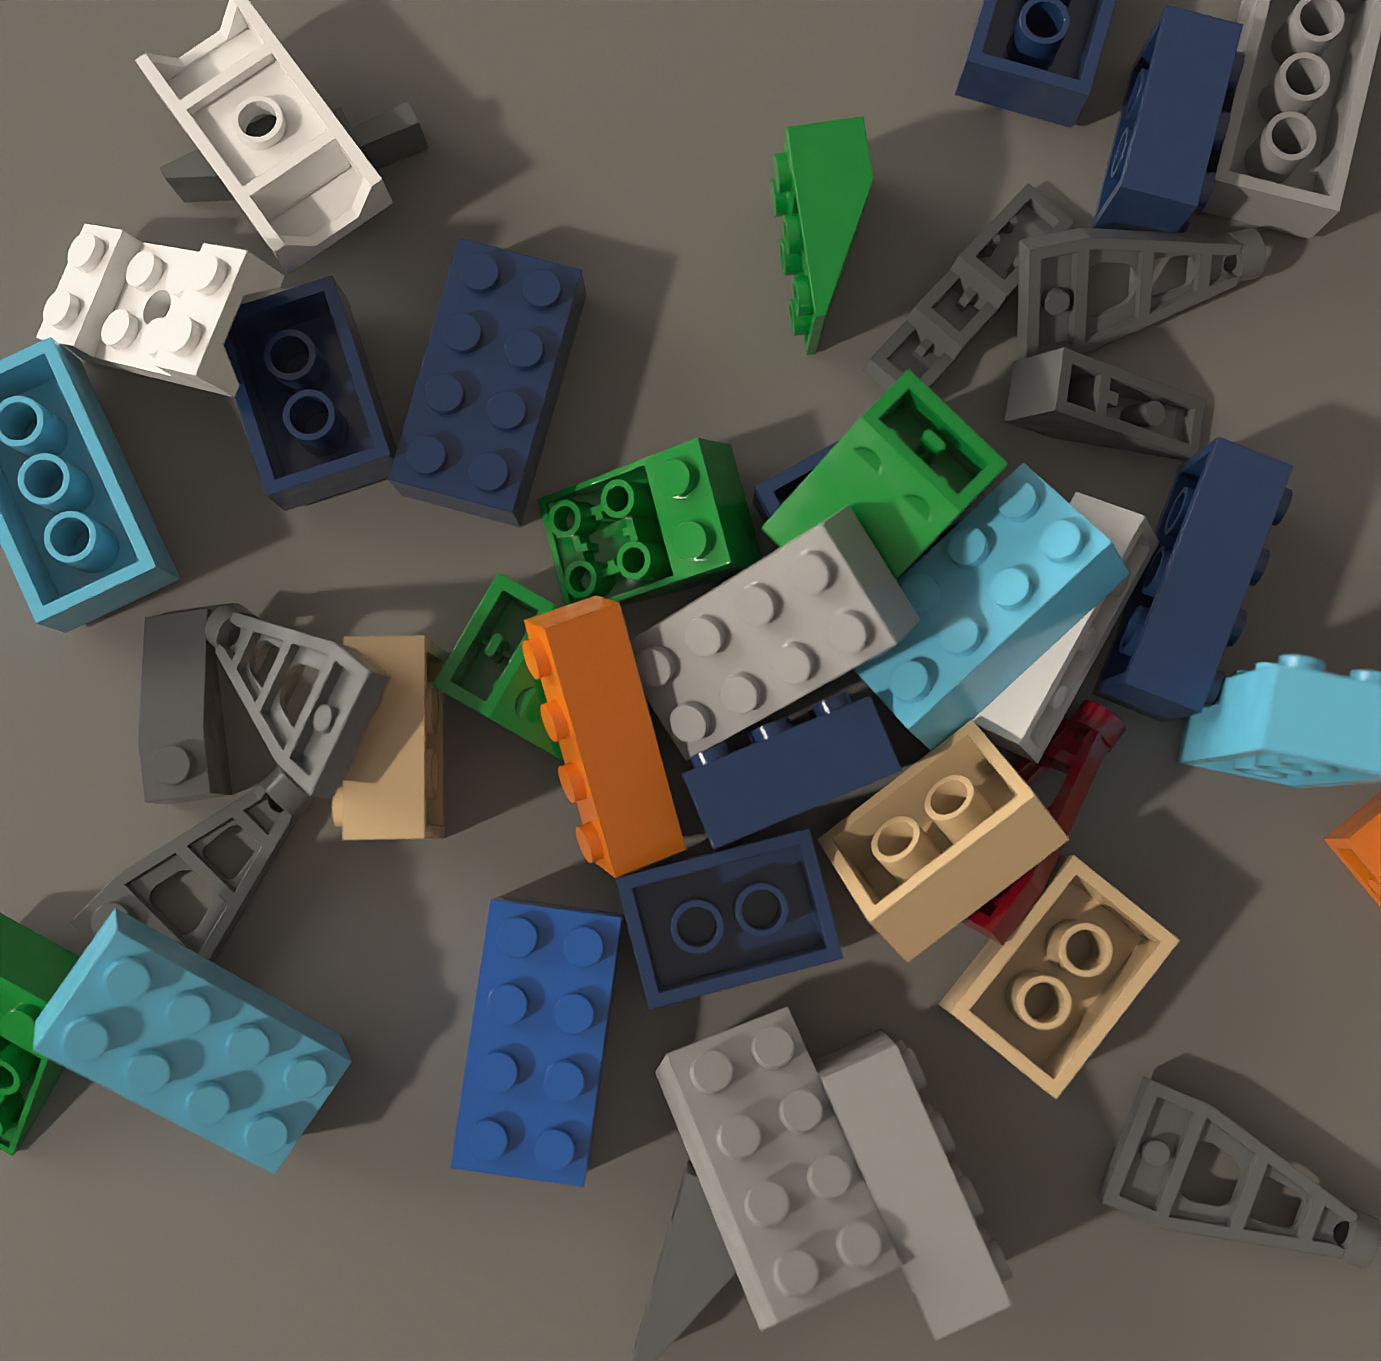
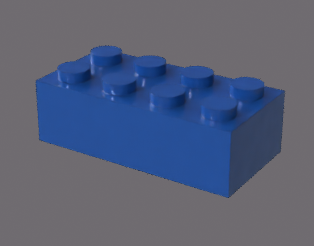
[450,896,625,1187]

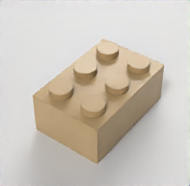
[332,635,445,840]
[817,720,1069,963]
[938,855,1180,1099]

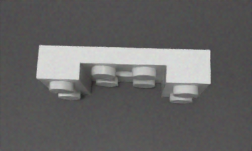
[135,0,393,274]
[36,224,284,397]

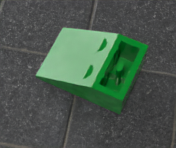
[770,116,874,355]
[761,369,1008,580]
[538,438,762,606]
[432,572,652,761]
[0,913,80,1156]

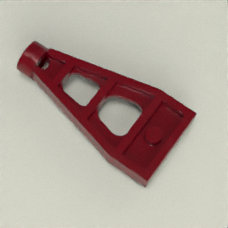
[961,700,1126,946]

